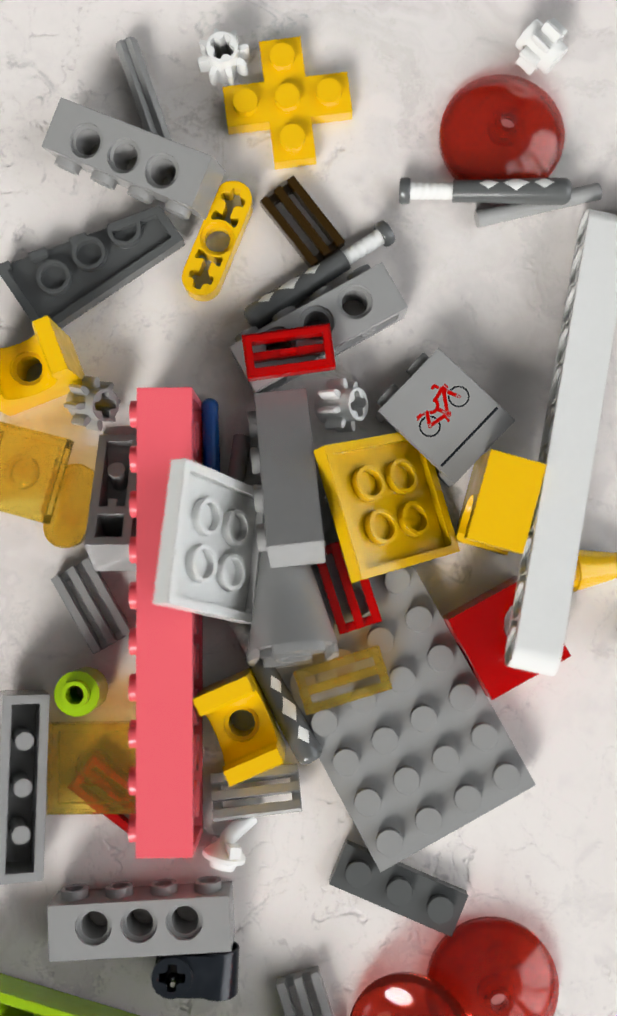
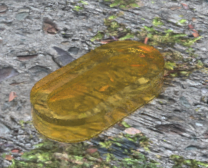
[43,464,94,548]

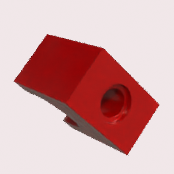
[442,576,571,700]

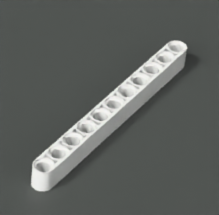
[504,209,617,677]

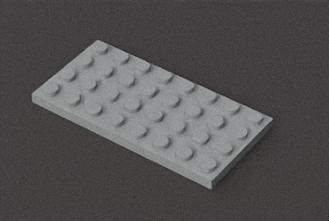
[248,496,536,872]

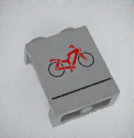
[375,348,515,487]

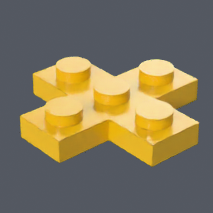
[223,36,352,170]

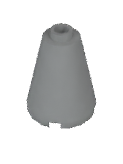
[247,551,339,668]

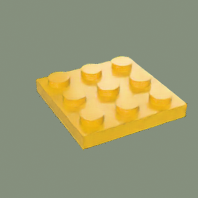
[313,432,460,583]

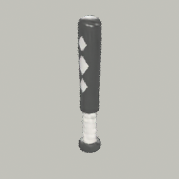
[399,177,572,205]
[244,220,395,329]
[222,619,322,765]

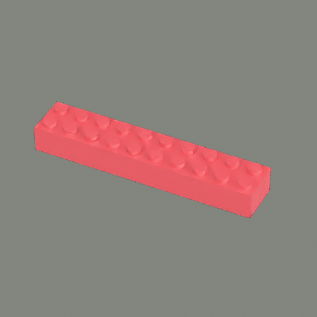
[128,387,203,858]

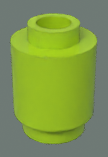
[54,667,108,717]

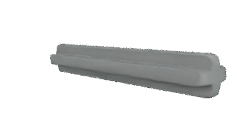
[116,37,176,185]

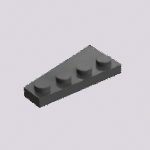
[0,205,185,329]

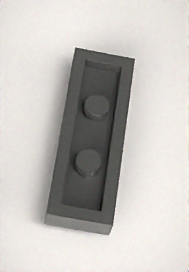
[329,839,468,937]

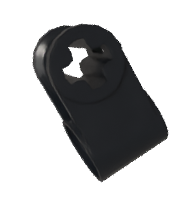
[151,941,239,1001]

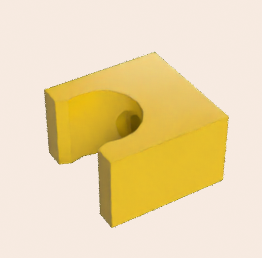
[0,315,85,416]
[455,449,547,555]
[193,668,286,787]

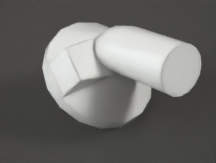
[202,817,257,872]

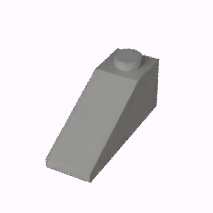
[84,434,137,571]

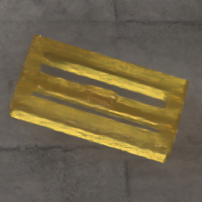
[293,645,392,715]

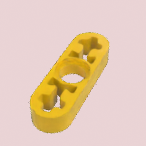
[182,181,253,302]

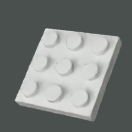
[153,458,264,624]

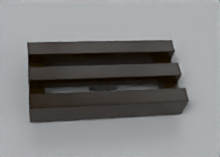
[260,175,345,268]

